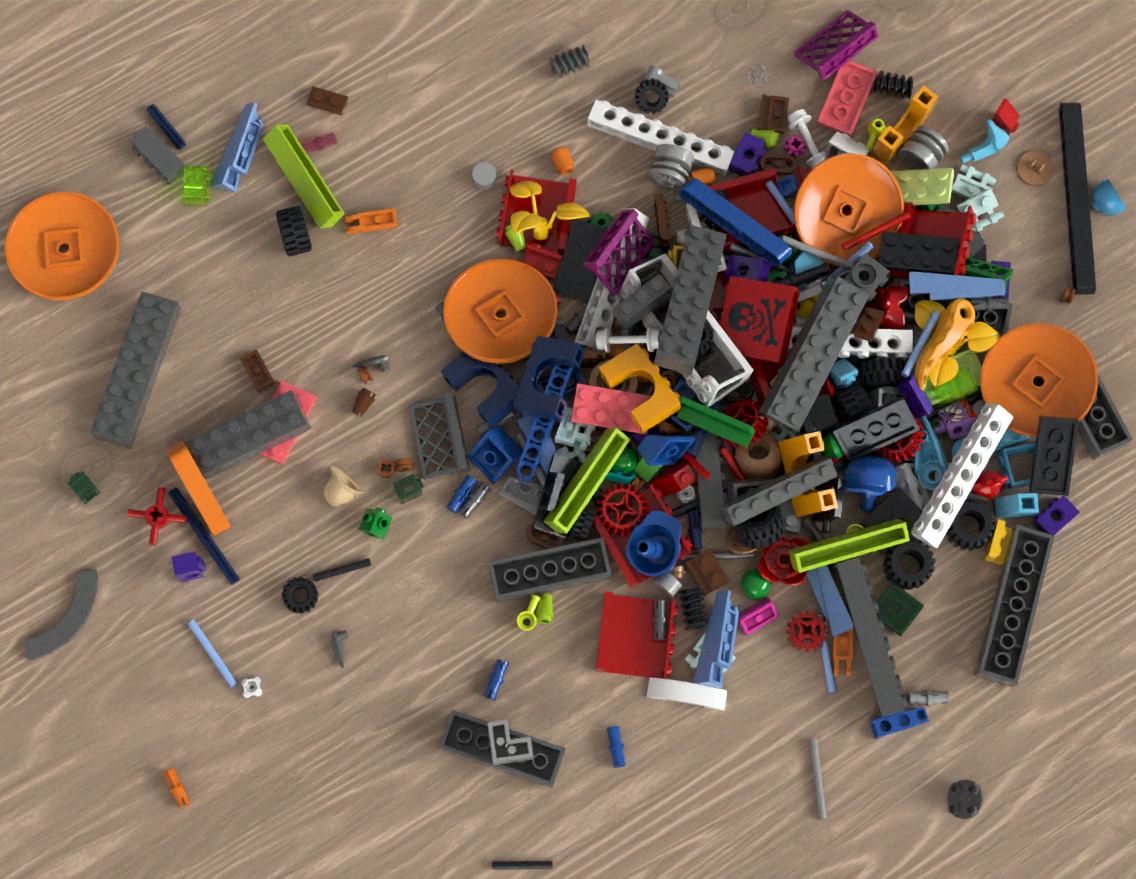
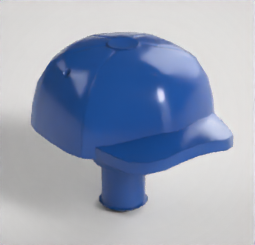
[843,456,897,512]
[626,511,681,577]

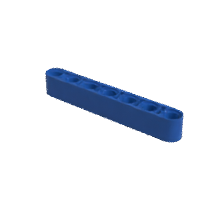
[679,178,792,267]
[517,365,573,483]

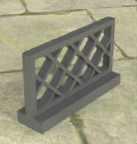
[409,394,470,480]

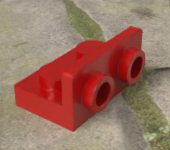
[521,243,563,280]

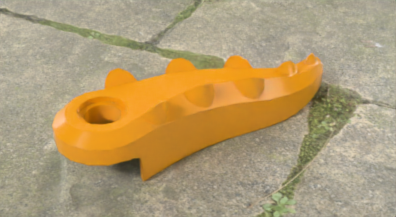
[915,298,975,390]

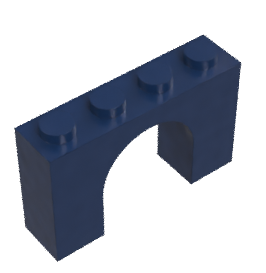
[513,336,585,422]
[441,352,520,428]

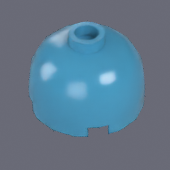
[1091,178,1127,216]

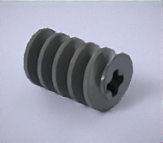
[549,45,589,78]

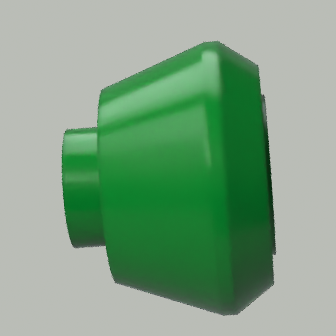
[822,433,844,458]

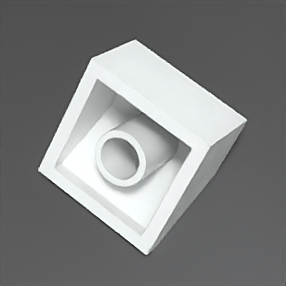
[826,132,869,158]

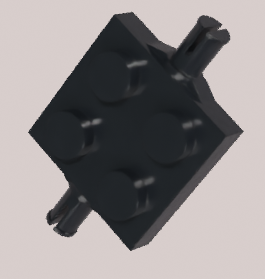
[812,469,845,534]

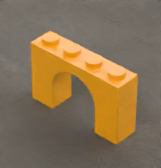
[871,85,938,166]
[598,344,681,433]
[778,431,838,517]

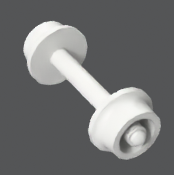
[787,109,830,169]
[595,326,662,353]

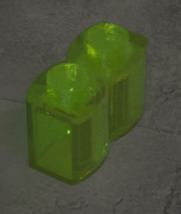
[182,166,212,206]
[932,368,978,406]

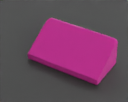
[738,597,779,636]

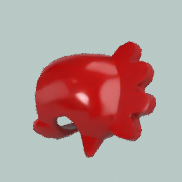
[971,470,1008,501]

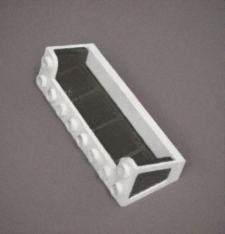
[620,254,753,407]

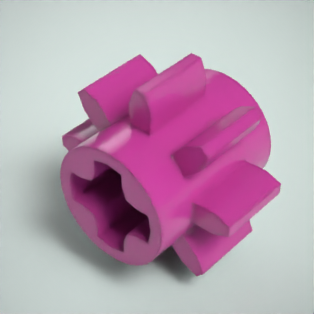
[783,134,807,159]

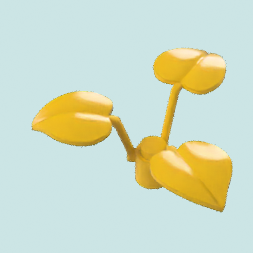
[510,181,590,240]
[914,300,999,388]

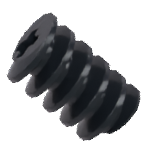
[873,70,913,100]
[678,588,709,631]

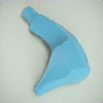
[960,119,1009,164]

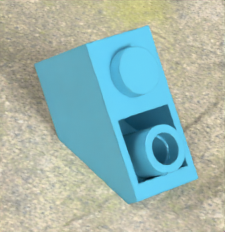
[791,251,824,291]
[828,358,858,391]
[994,493,1039,518]

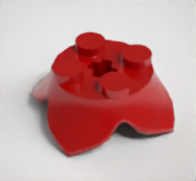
[864,285,910,330]
[758,535,810,586]

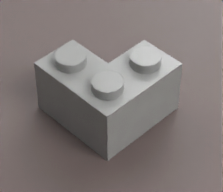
[488,720,533,765]

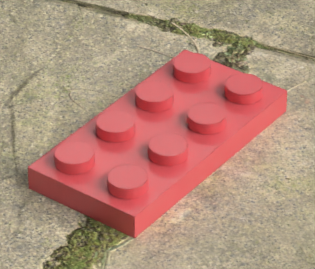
[817,61,878,138]
[260,381,317,465]
[571,383,652,435]

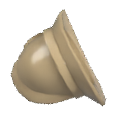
[324,466,364,506]

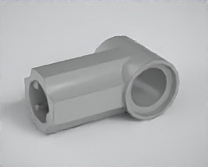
[641,65,681,98]

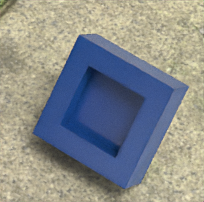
[777,174,799,199]

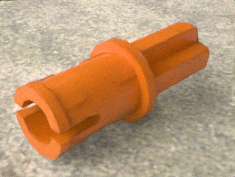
[163,768,191,808]

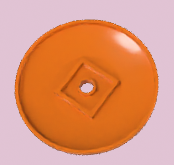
[794,153,904,267]
[5,192,120,301]
[443,259,558,364]
[980,323,1098,437]

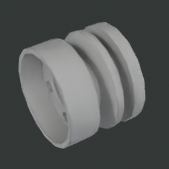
[898,126,949,170]
[648,144,694,190]

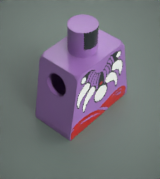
[931,398,978,439]

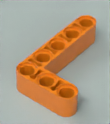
[165,439,231,536]

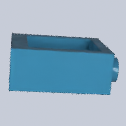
[998,442,1036,490]

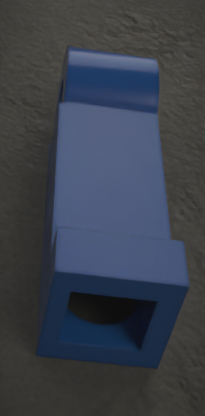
[869,707,929,739]

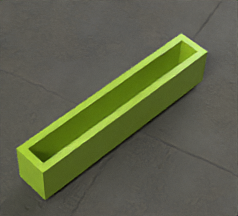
[263,124,345,229]
[543,428,630,533]
[789,518,910,573]

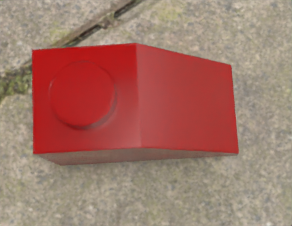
[992,98,1020,136]
[649,460,697,497]

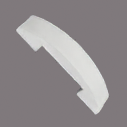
[646,677,727,711]

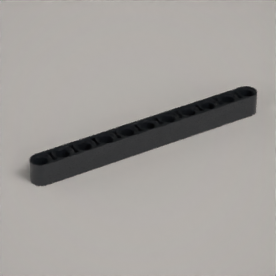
[1059,102,1096,295]

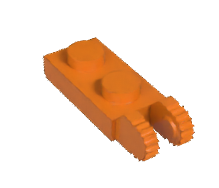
[344,208,398,234]
[832,622,854,677]

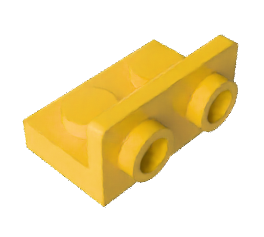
[984,519,1012,565]

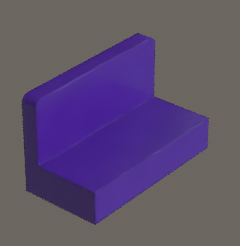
[897,374,933,418]

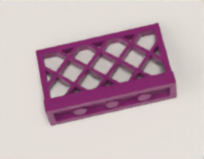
[794,10,879,80]
[583,209,655,296]

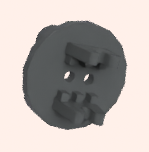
[947,779,984,820]

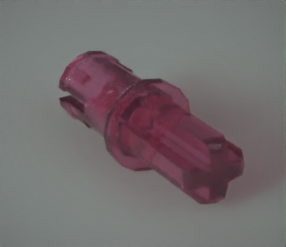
[301,133,337,153]

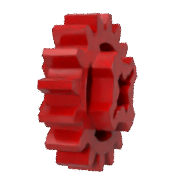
[786,610,829,653]

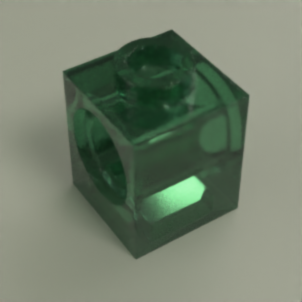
[68,471,101,504]
[393,474,424,504]

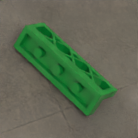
[963,257,1013,297]
[677,396,755,448]

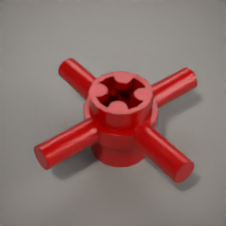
[127,487,187,546]

